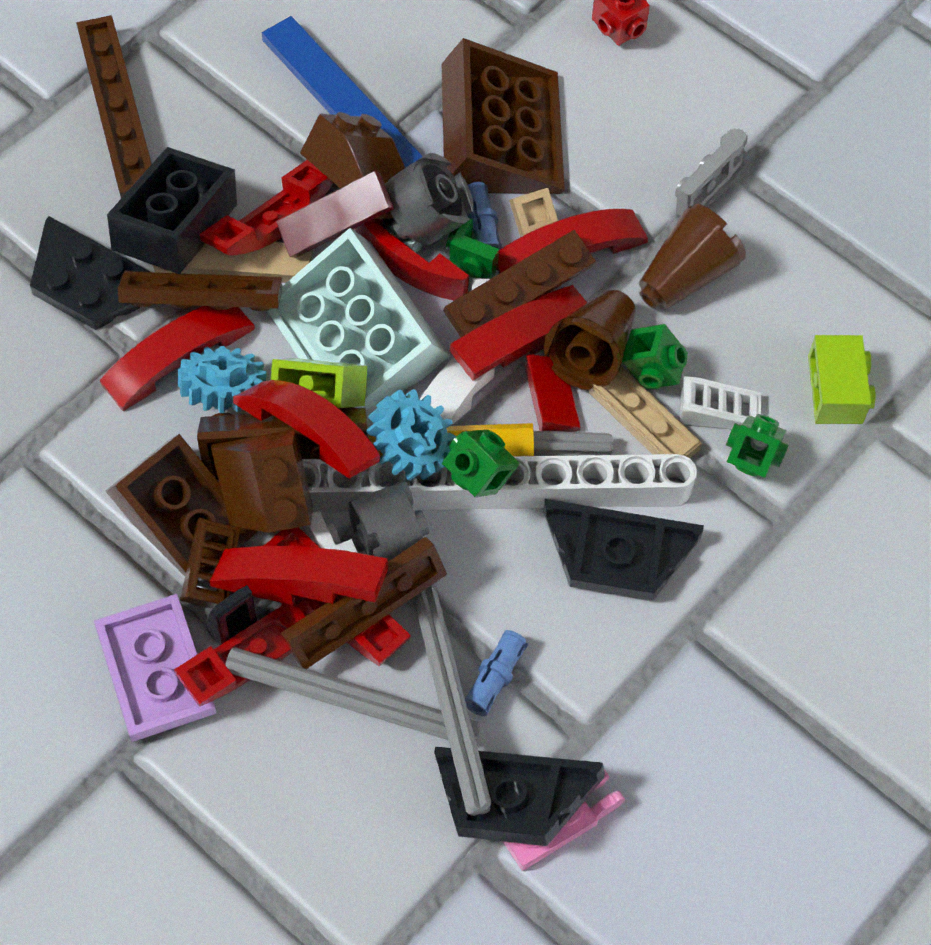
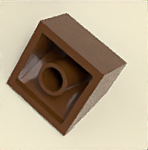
[211,429,313,533]

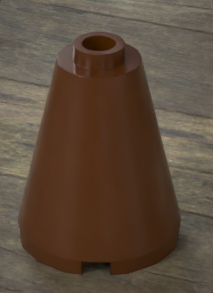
[639,203,746,310]
[544,290,636,390]

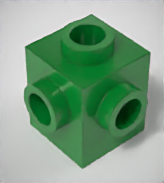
[622,324,688,389]
[726,414,789,478]
[442,429,520,497]

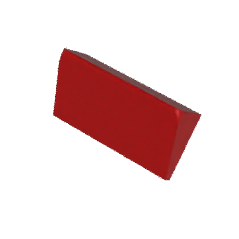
[525,354,581,432]

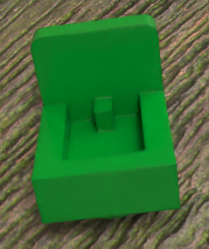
[446,217,499,279]

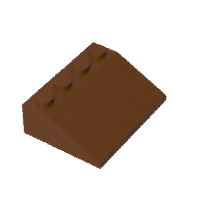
[441,38,565,194]

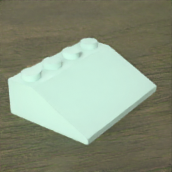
[268,228,450,410]

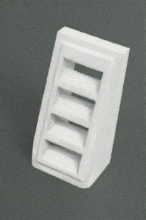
[679,376,761,429]

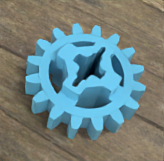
[178,346,267,413]
[366,389,456,481]

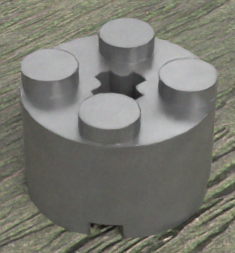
[385,153,474,245]
[348,481,429,561]

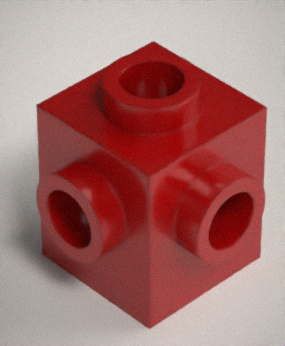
[592,0,650,46]

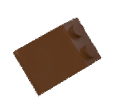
[300,112,405,219]
[106,434,258,583]

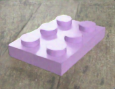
[94,594,217,742]

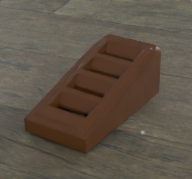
[180,518,240,609]

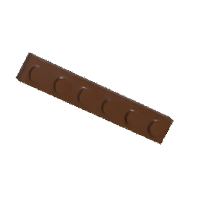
[76,15,152,198]

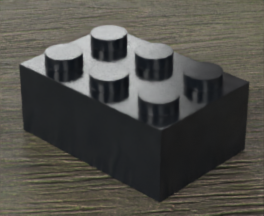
[107,147,237,274]

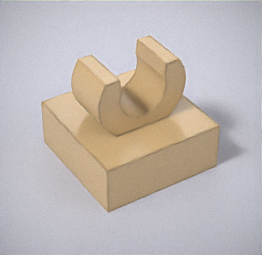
[509,188,558,237]

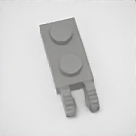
[675,128,748,217]

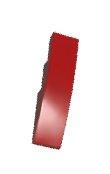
[449,284,587,381]
[210,546,388,605]

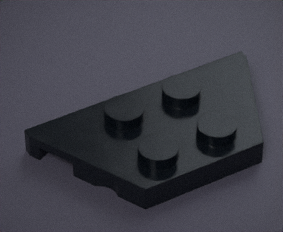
[30,216,150,330]
[543,499,704,601]
[434,747,605,846]

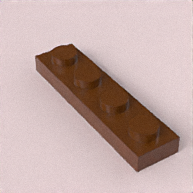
[443,230,596,337]
[118,271,282,312]
[281,537,447,669]

